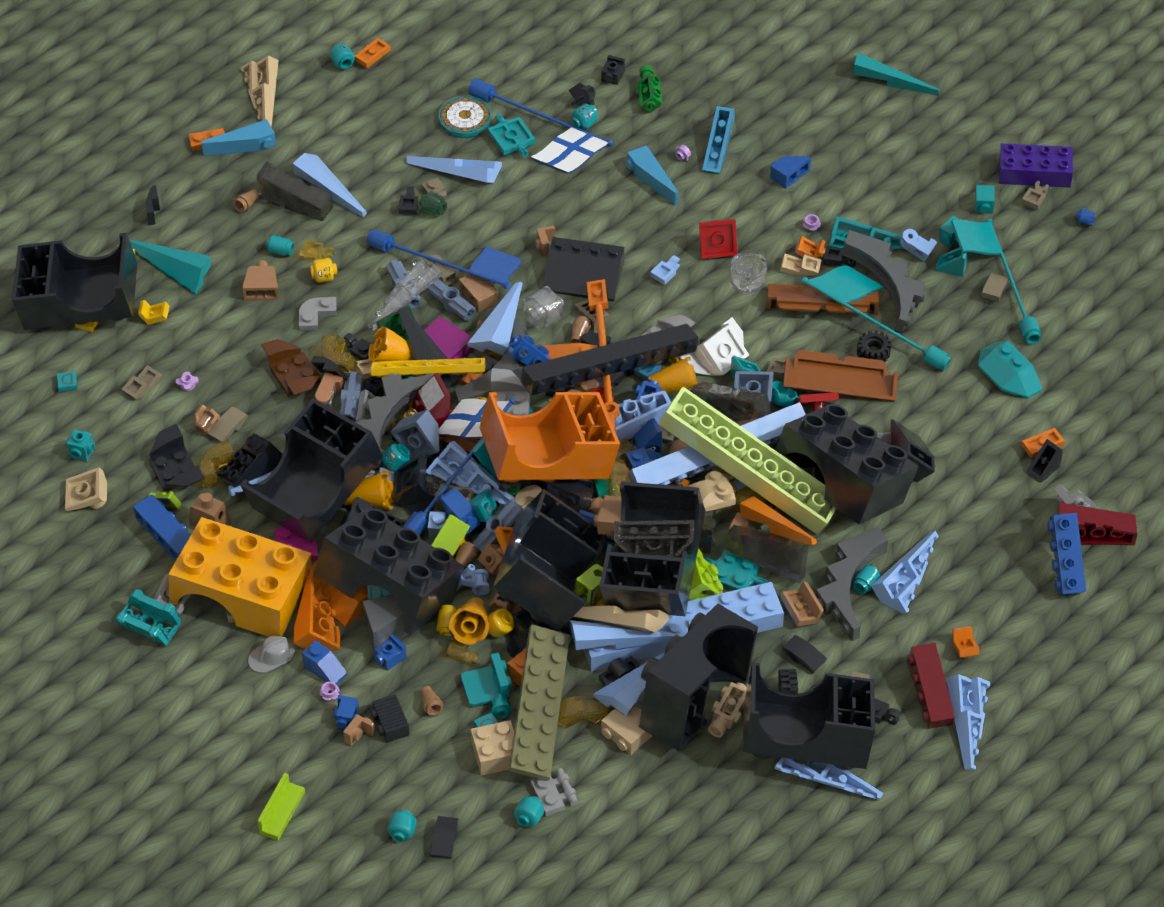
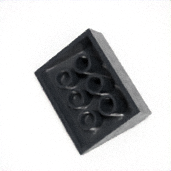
[542,237,624,302]

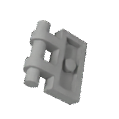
[530,768,578,816]

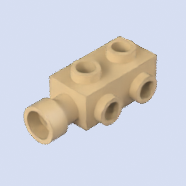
[708,682,747,737]

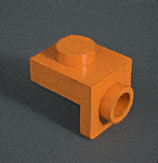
[795,236,826,258]
[952,626,979,658]

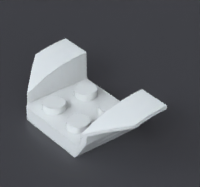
[680,317,749,376]

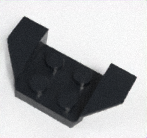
[149,424,204,492]
[392,449,440,513]
[507,609,579,659]

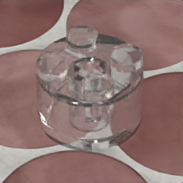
[730,251,767,295]
[522,286,564,330]

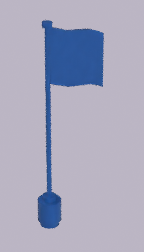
[367,230,521,289]

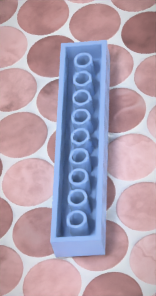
[621,402,806,485]
[583,582,784,672]

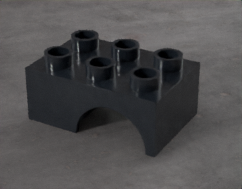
[12,233,138,330]
[240,398,383,543]
[775,404,919,525]
[599,481,706,617]
[493,489,606,632]
[313,507,465,635]
[636,603,758,751]
[743,662,875,770]

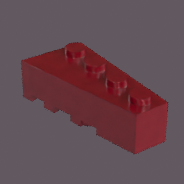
[1057,502,1137,545]
[907,643,955,729]

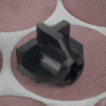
[569,83,595,106]

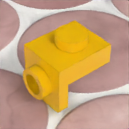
[138,300,170,325]

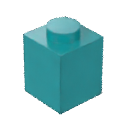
[975,185,995,214]

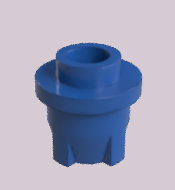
[1075,207,1095,226]

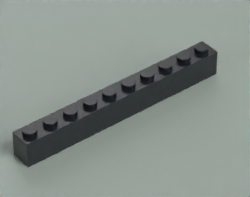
[520,324,698,396]

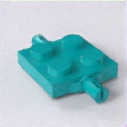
[488,114,536,157]
[705,548,768,591]

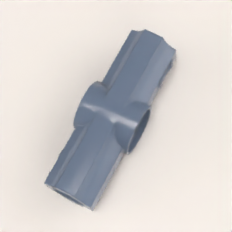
[386,260,421,310]
[427,278,476,321]
[340,371,362,422]
[473,499,523,552]

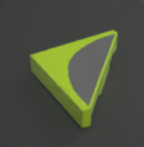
[148,491,182,511]

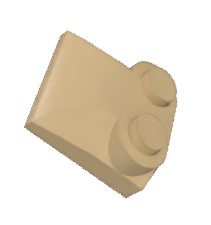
[65,467,107,511]
[686,471,736,512]

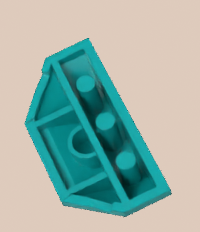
[978,341,1043,399]

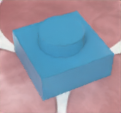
[634,363,661,381]

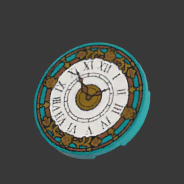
[439,96,492,138]

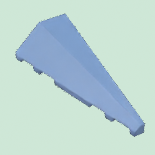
[946,674,990,771]

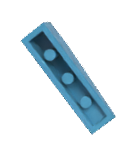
[702,106,735,174]
[201,119,276,156]
[626,145,679,205]

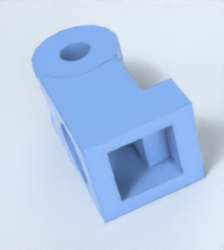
[900,229,937,262]

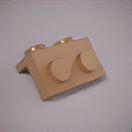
[780,582,824,627]

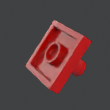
[699,218,738,259]
[796,392,839,412]

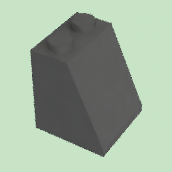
[363,594,408,653]

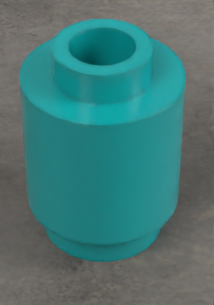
[266,235,295,257]
[853,565,880,594]

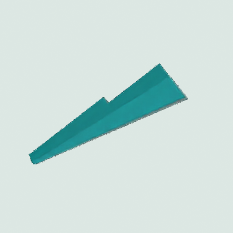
[853,53,940,96]
[828,216,904,250]
[130,239,211,295]

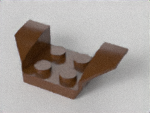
[261,339,321,396]

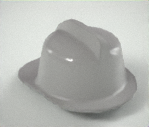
[248,635,295,673]

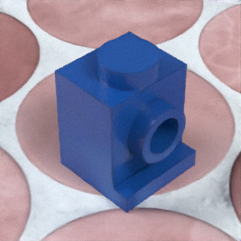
[374,634,407,670]
[334,695,359,729]

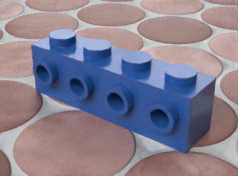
[133,495,191,561]
[1047,513,1087,595]

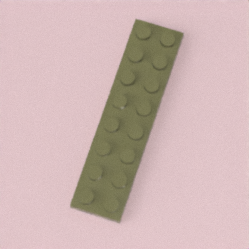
[508,625,570,781]

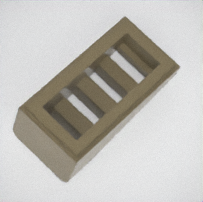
[575,299,610,331]

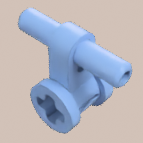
[456,564,490,596]

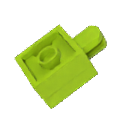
[689,548,723,600]

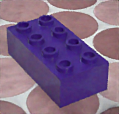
[999,143,1073,188]

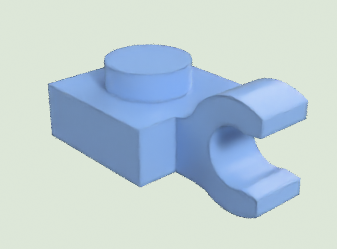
[650,255,680,285]

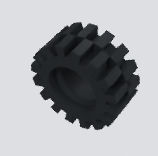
[857,330,891,362]
[778,669,799,694]

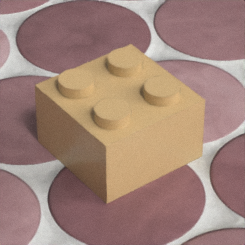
[471,720,514,776]

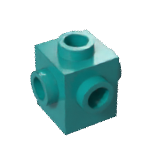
[66,429,95,462]

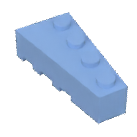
[615,390,671,443]

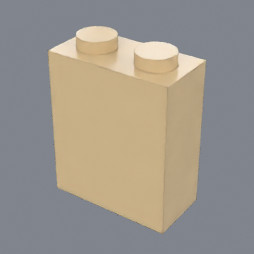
[601,705,653,755]

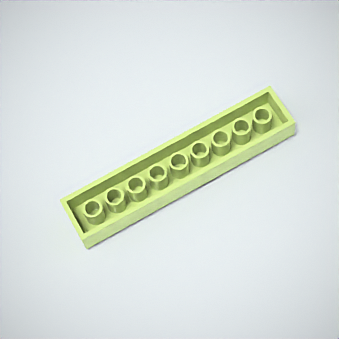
[657,387,836,535]

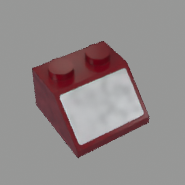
[413,373,450,427]

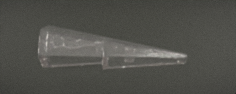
[367,259,444,331]

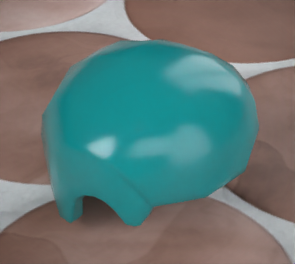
[771,381,798,407]

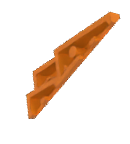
[740,496,817,546]

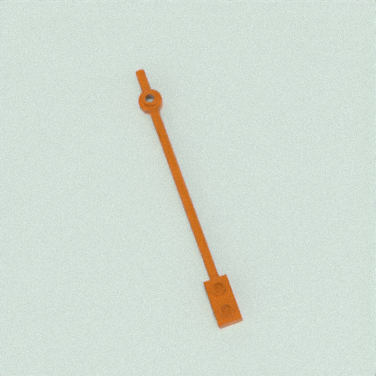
[587,279,620,432]

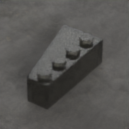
[690,382,771,421]

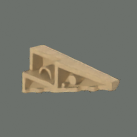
[241,56,279,126]
[573,606,669,633]

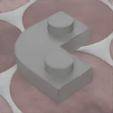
[299,297,337,331]

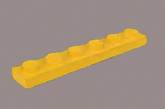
[371,358,485,378]

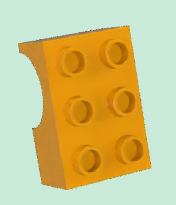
[168,517,311,637]

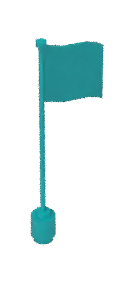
[951,218,1041,344]
[801,265,951,371]

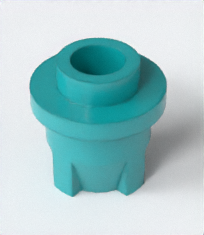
[491,694,512,718]

